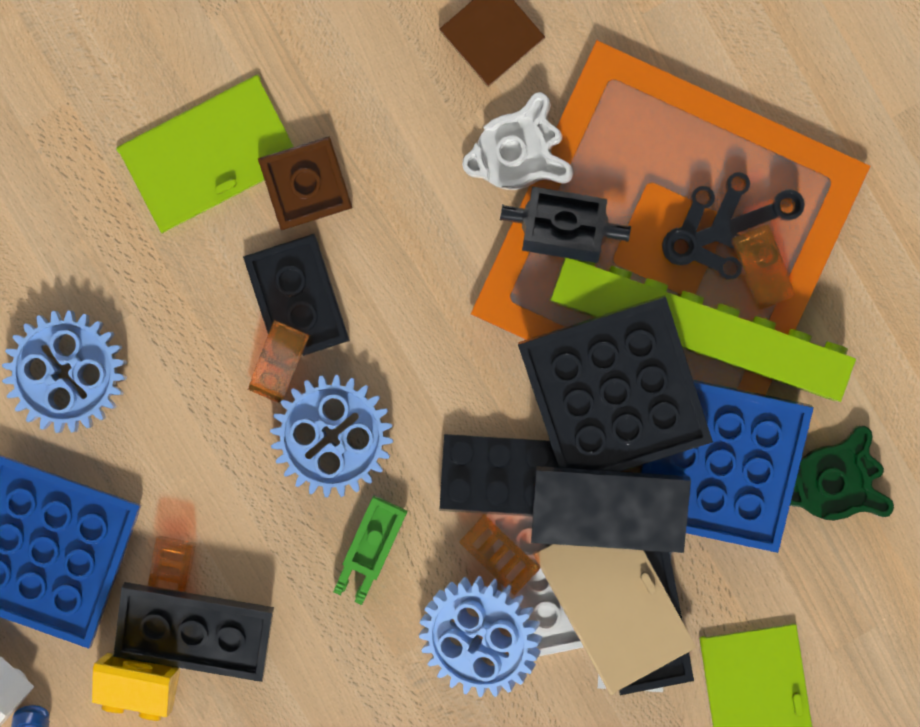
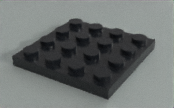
[518,295,713,472]

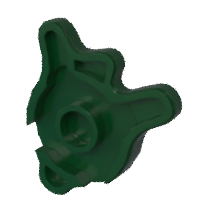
[790,425,894,521]

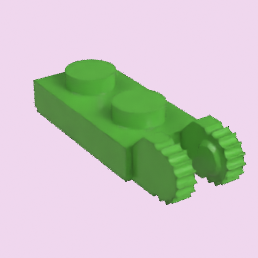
[333,495,408,605]

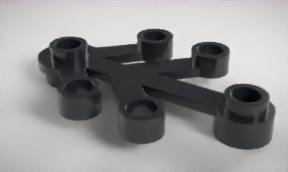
[662,172,805,280]

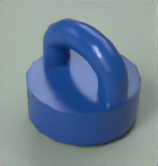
[11,705,50,727]

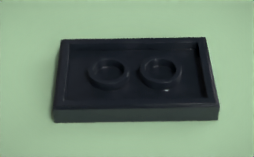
[243,233,350,364]

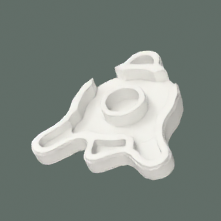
[462,92,573,190]

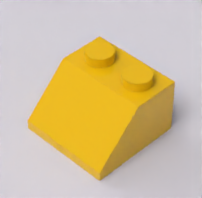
[92,652,181,721]

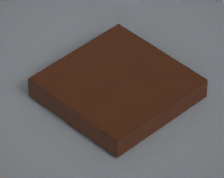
[439,0,545,87]
[258,136,353,231]

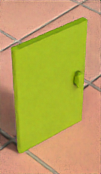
[116,74,294,234]
[699,624,812,727]

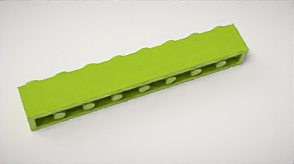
[550,258,856,402]

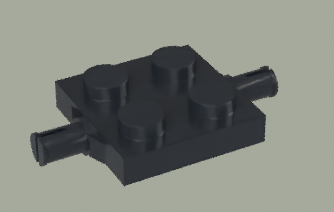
[500,186,631,263]

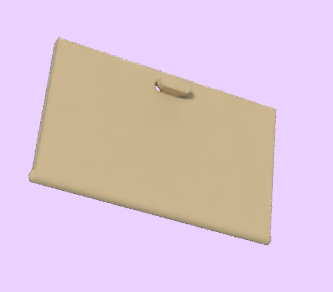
[533,544,697,695]

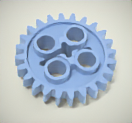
[2,311,127,433]
[270,375,393,498]
[419,576,542,697]

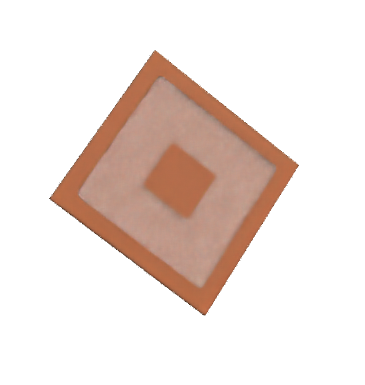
[471,40,871,395]

